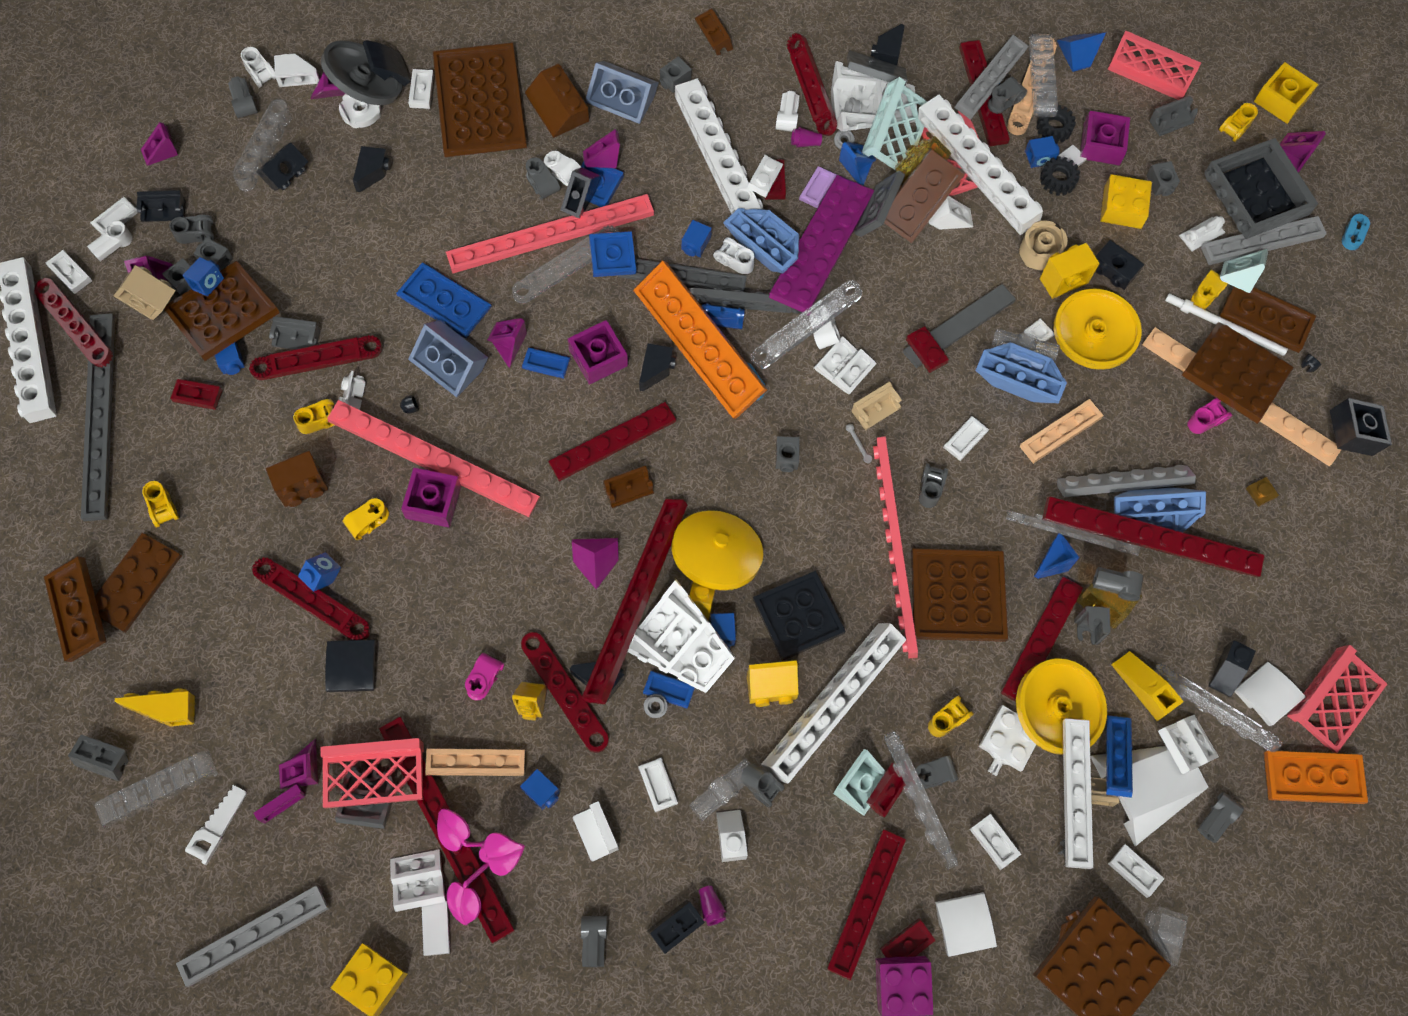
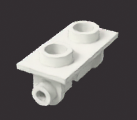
[1179,216,1225,251]
[339,371,366,410]

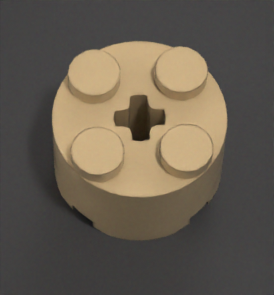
[1020,221,1068,270]

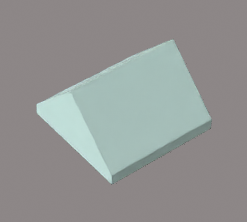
[1220,249,1268,293]
[833,749,886,816]

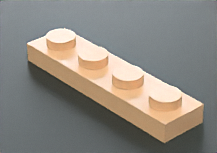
[1020,399,1104,464]
[425,749,525,776]

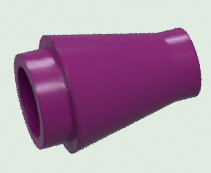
[791,127,822,148]
[699,886,726,926]

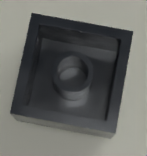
[1330,398,1392,456]

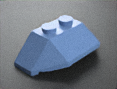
[723,208,799,273]
[975,342,1067,403]
[1114,488,1206,533]

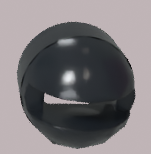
[1301,353,1322,373]
[400,395,419,414]

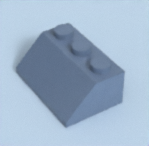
[585,61,659,124]
[408,320,488,397]

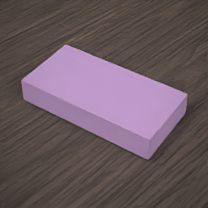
[799,166,836,208]

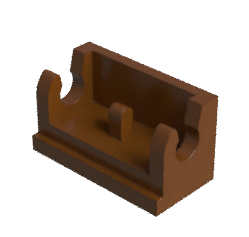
[695,8,733,56]
[603,466,654,508]

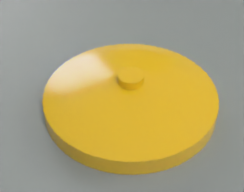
[1053,289,1142,369]
[672,511,763,590]
[1016,659,1107,755]

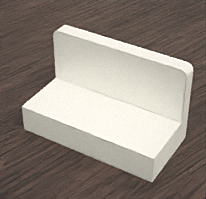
[573,802,619,861]

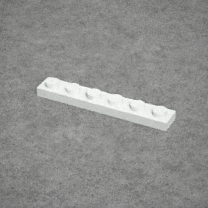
[1063,719,1093,869]

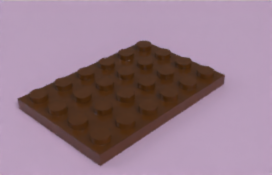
[433,43,527,157]

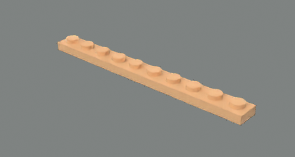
[1142,327,1341,466]

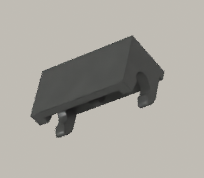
[1149,96,1198,137]
[269,317,321,350]
[1074,606,1110,645]
[68,735,129,781]

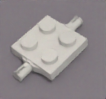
[978,705,1036,776]

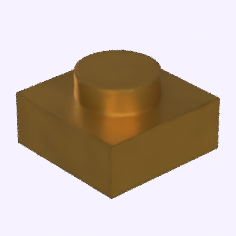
[1246,477,1279,507]

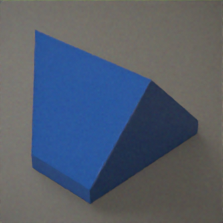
[1057,32,1106,72]
[839,142,876,186]
[1034,533,1080,579]

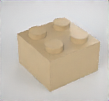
[114,265,176,320]

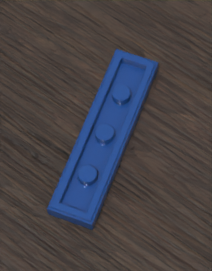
[1106,715,1133,798]

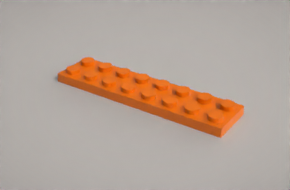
[633,261,768,419]

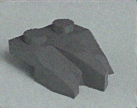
[335,761,393,829]

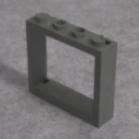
[1204,138,1318,239]

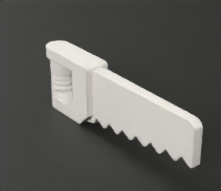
[185,785,247,865]

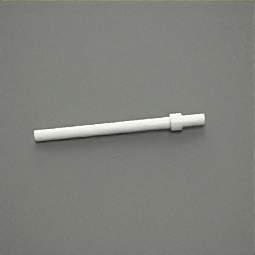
[1165,293,1288,356]

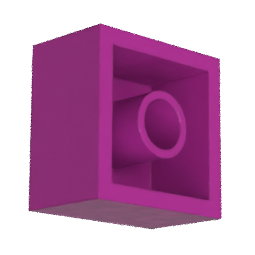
[1080,111,1130,166]
[568,320,628,385]
[401,468,461,528]
[875,956,933,1016]

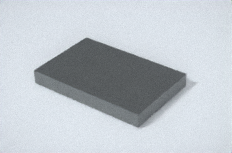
[847,50,908,86]
[854,171,905,237]

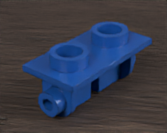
[702,303,745,329]

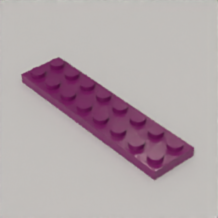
[769,175,874,315]

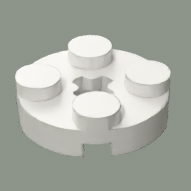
[339,94,381,128]

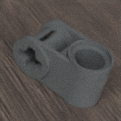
[988,77,1027,114]
[526,158,560,200]
[169,215,214,244]
[919,463,948,508]
[909,756,958,790]
[741,764,785,808]

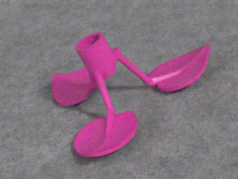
[437,809,525,925]

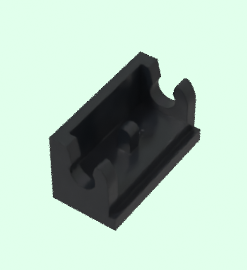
[136,190,186,222]
[647,900,705,954]

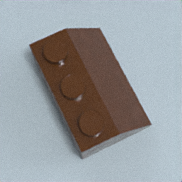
[525,63,589,138]

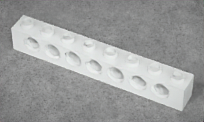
[675,78,763,214]
[918,95,1043,235]
[0,257,57,423]
[761,623,907,783]

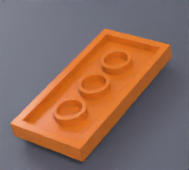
[1264,751,1368,804]

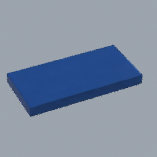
[396,262,491,338]

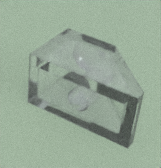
[1145,906,1188,967]

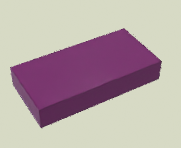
[253,784,306,824]

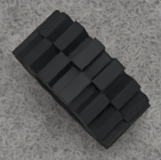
[1036,105,1076,144]
[1040,156,1080,196]

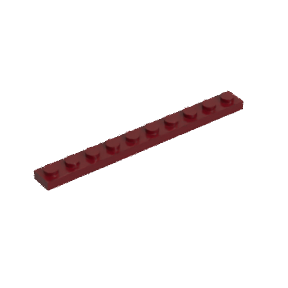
[1042,497,1265,577]
[582,499,688,705]
[379,717,515,944]

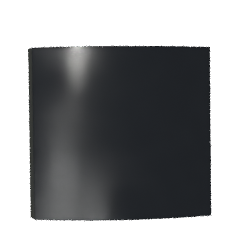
[362,40,410,87]
[325,640,376,692]

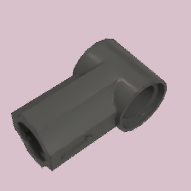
[228,76,258,118]
[1092,567,1143,601]
[1197,792,1244,843]
[581,916,607,967]

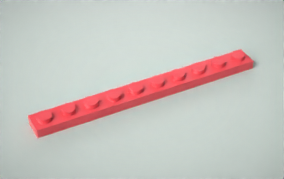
[446,194,654,273]
[327,400,540,517]
[873,437,918,659]

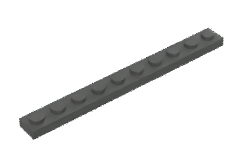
[81,314,115,522]

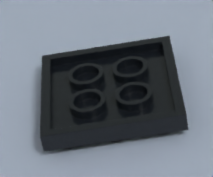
[1224,157,1296,223]
[753,571,846,661]

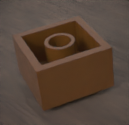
[265,451,328,507]

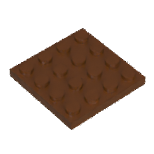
[164,261,280,361]
[1181,322,1294,424]
[911,549,1008,642]
[1033,896,1171,1016]

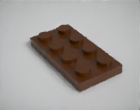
[884,148,965,243]
[1219,286,1316,353]
[95,533,182,633]
[44,556,107,662]

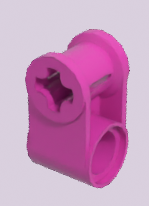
[1188,398,1232,434]
[465,653,504,701]

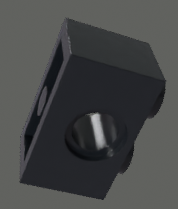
[256,142,309,191]
[1095,240,1145,290]

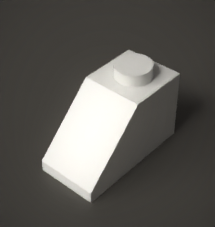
[274,54,320,87]
[929,196,973,229]
[716,810,748,862]

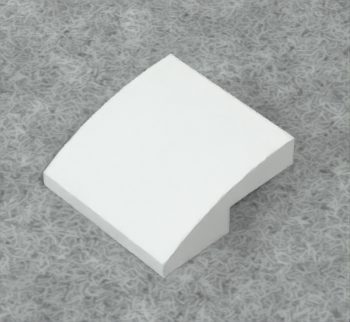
[814,336,877,394]
[1234,662,1306,726]
[1158,715,1219,774]
[390,850,446,912]
[935,892,997,957]

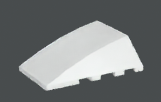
[831,61,917,131]
[627,579,735,693]
[1090,746,1208,846]

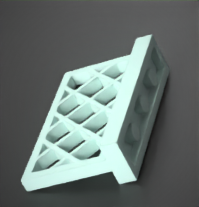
[862,77,927,175]

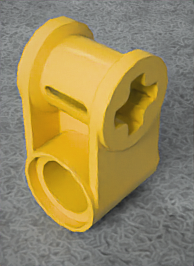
[1219,103,1258,142]
[1191,270,1228,309]
[293,399,335,434]
[142,481,179,528]
[343,498,389,540]
[928,695,974,737]

